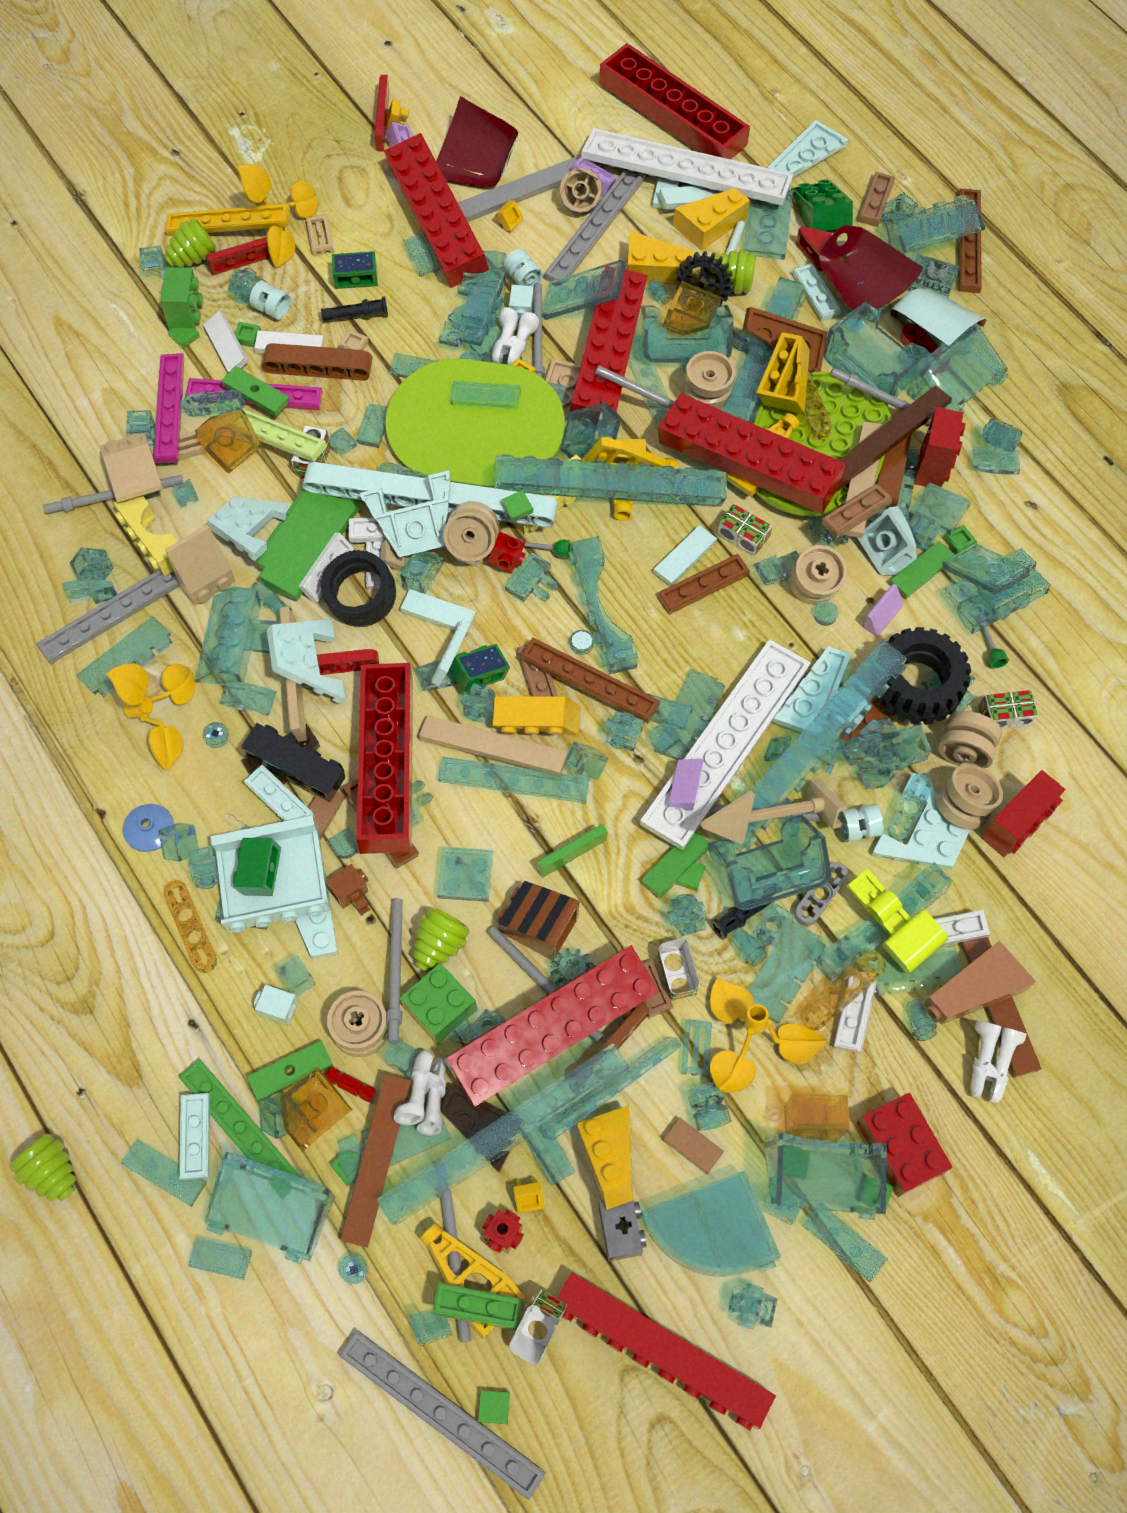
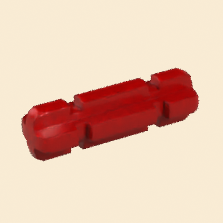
[325,1067,376,1102]

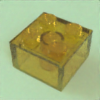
[784,1095,850,1144]

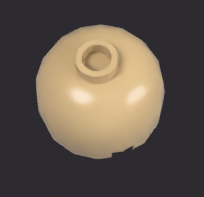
[560,167,603,213]

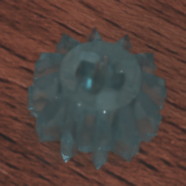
[981,419,1022,452]
[550,948,594,987]

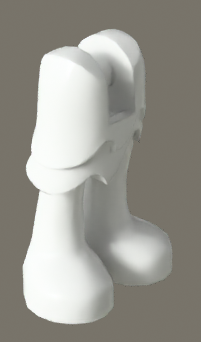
[492,307,539,365]
[970,1020,1027,1103]
[393,1050,446,1136]

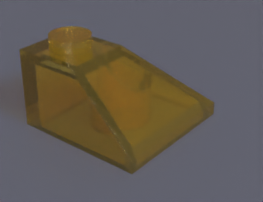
[662,281,722,336]
[195,409,262,473]
[280,1068,353,1152]

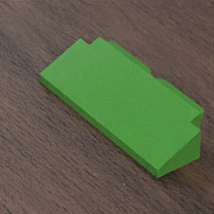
[256,488,365,601]

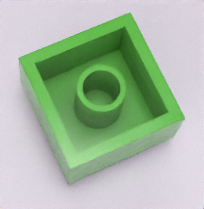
[160,267,203,330]
[400,963,478,1045]

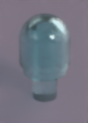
[646,279,670,304]

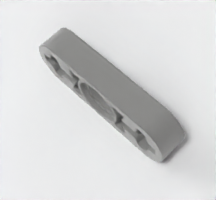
[795,862,848,927]

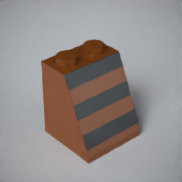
[497,881,580,961]

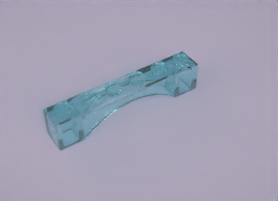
[568,536,638,675]
[816,862,953,984]

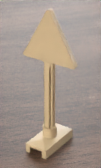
[700,778,847,844]

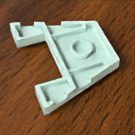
[360,470,451,557]
[207,497,292,561]
[267,619,346,703]
[871,773,971,870]

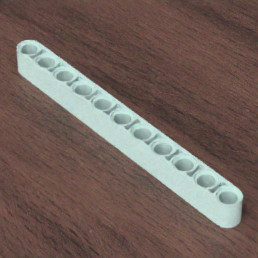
[302,462,558,527]

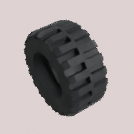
[871,627,971,725]

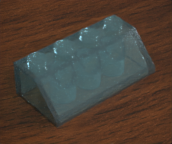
[885,195,985,253]
[195,587,261,687]

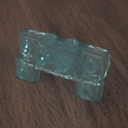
[439,269,506,347]
[945,548,1050,634]

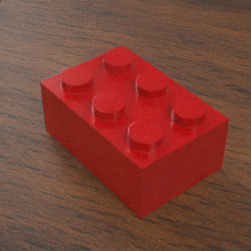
[914,407,966,490]
[981,770,1066,858]
[856,1092,953,1198]

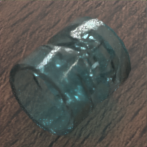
[687,1083,732,1131]

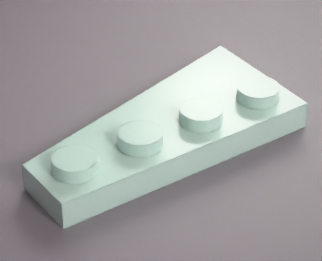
[767,120,849,177]
[772,646,851,739]
[295,856,338,959]

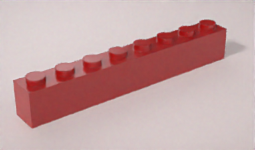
[557,1272,776,1431]

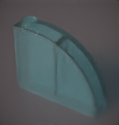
[641,1170,781,1277]

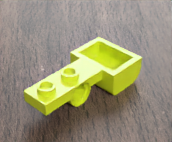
[846,868,949,975]

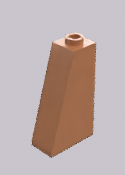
[924,941,1036,1025]

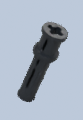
[321,296,388,323]
[710,883,784,940]

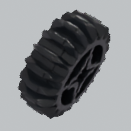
[675,251,734,312]

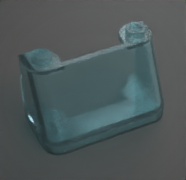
[824,301,932,406]
[640,305,734,363]
[907,323,1008,414]
[707,815,831,910]
[765,1133,887,1220]
[204,1152,335,1265]

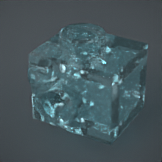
[228,268,267,302]
[70,547,114,583]
[461,683,496,725]
[604,711,644,752]
[667,894,706,936]
[727,1284,778,1330]

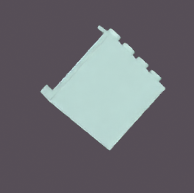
[211,816,330,933]

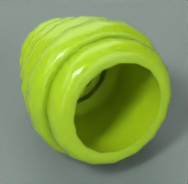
[165,218,217,268]
[710,250,756,294]
[413,908,470,972]
[10,1134,76,1202]

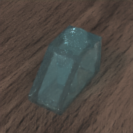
[401,551,445,594]

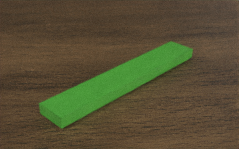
[179,1059,304,1200]

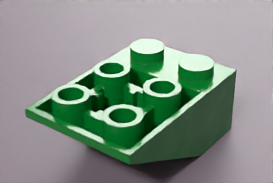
[791,179,853,231]

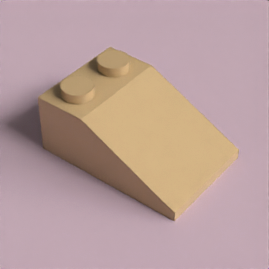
[100,433,163,503]
[165,525,235,606]

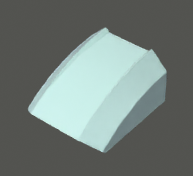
[857,506,917,575]

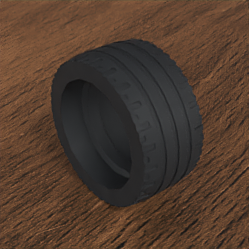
[321,550,396,627]

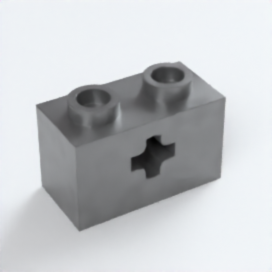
[598,1200,647,1261]

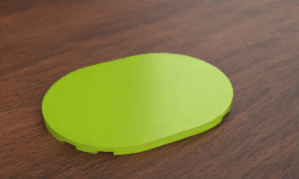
[385,359,565,489]
[753,372,892,516]

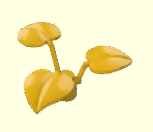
[237,164,319,268]
[106,663,195,770]
[710,977,827,1093]

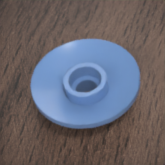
[123,804,174,852]

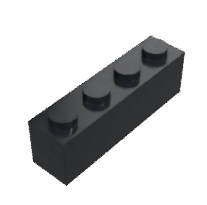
[241,723,346,802]

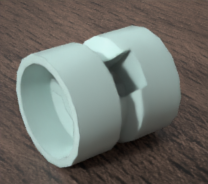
[503,249,543,288]
[249,281,291,320]
[839,804,884,843]

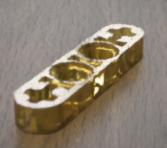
[803,370,832,440]
[163,880,217,973]
[800,951,886,1031]

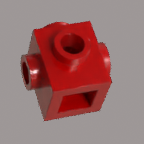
[486,531,526,573]
[482,1209,524,1254]

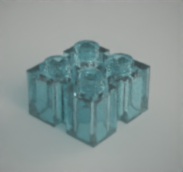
[839,718,916,789]

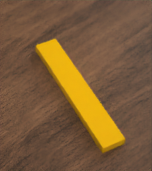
[165,204,290,236]

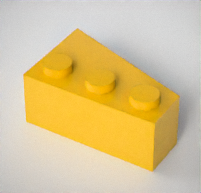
[673,188,750,250]
[627,231,693,285]
[756,332,810,414]
[493,696,581,735]
[577,1105,633,1210]

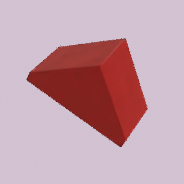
[796,227,832,272]

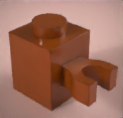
[326,864,370,916]

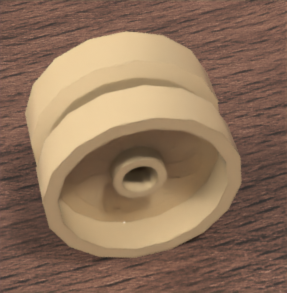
[683,351,736,409]
[443,501,499,562]
[789,545,847,605]
[938,711,1002,769]
[936,764,1003,830]
[327,991,388,1057]

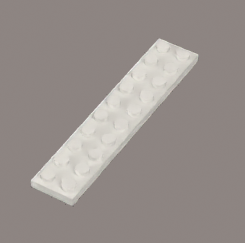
[581,128,793,205]
[640,639,811,851]

